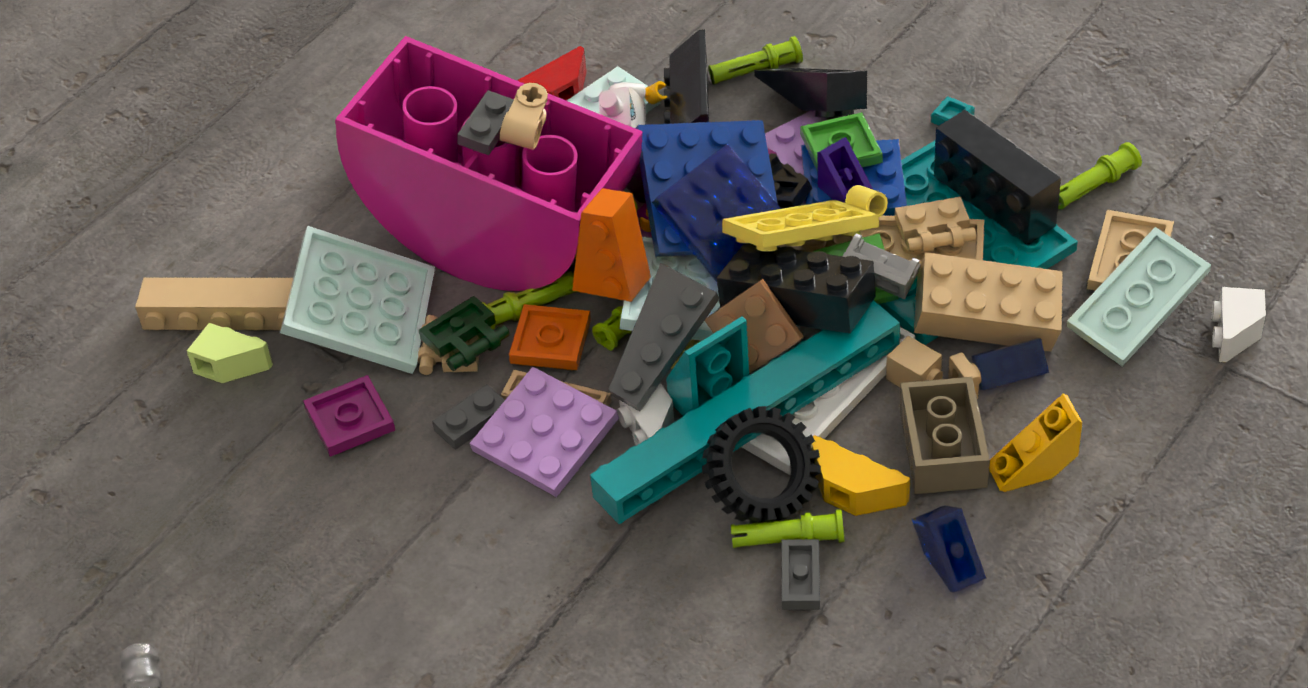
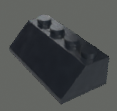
[664,29,709,124]

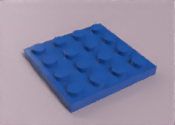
[635,120,779,257]

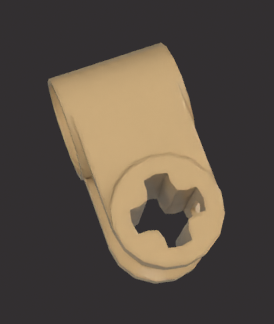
[500,83,548,150]

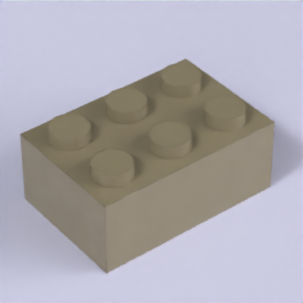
[900,377,990,494]

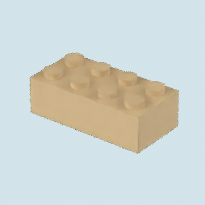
[914,252,1062,352]

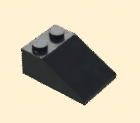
[754,68,867,117]

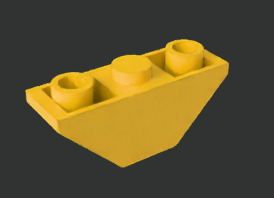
[989,394,1082,492]
[811,435,910,516]

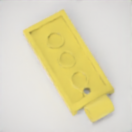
[722,185,888,251]

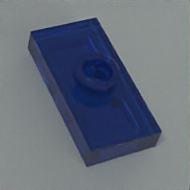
[972,338,1049,390]

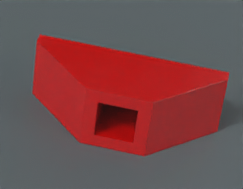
[517,46,587,100]

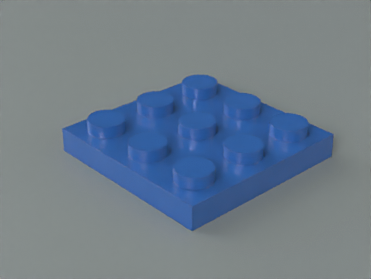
[801,139,907,216]

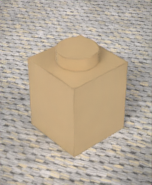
[886,336,943,387]

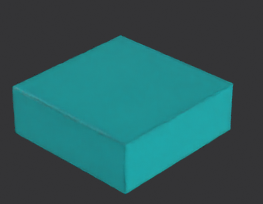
[931,96,975,126]

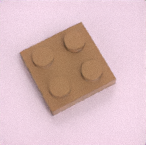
[704,279,804,374]

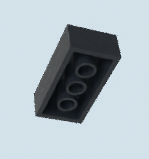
[934,110,1061,245]
[717,243,876,334]

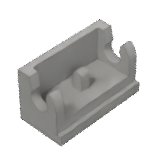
[843,233,921,299]

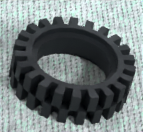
[702,406,821,524]

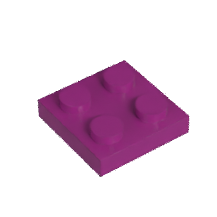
[303,375,395,457]

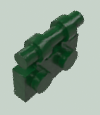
[419,296,510,371]

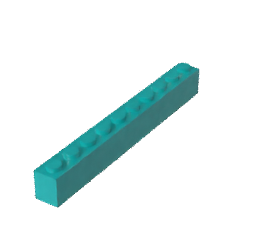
[590,300,900,524]

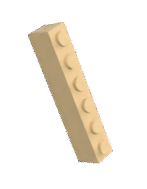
[135,278,293,331]

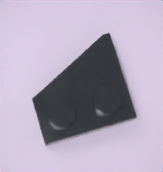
[769,153,813,209]

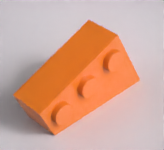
[572,188,651,302]

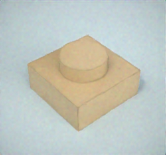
[948,352,982,399]

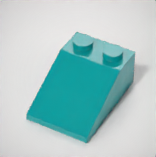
[666,316,749,416]

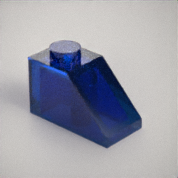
[912,505,986,593]

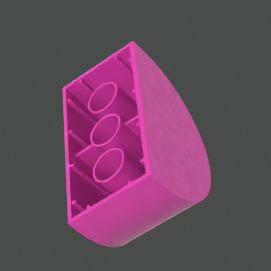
[335,36,643,291]

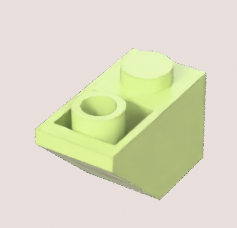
[187,323,273,383]

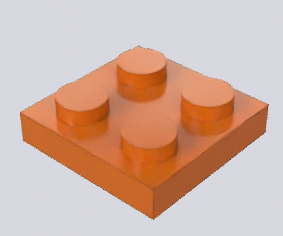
[509,304,591,370]

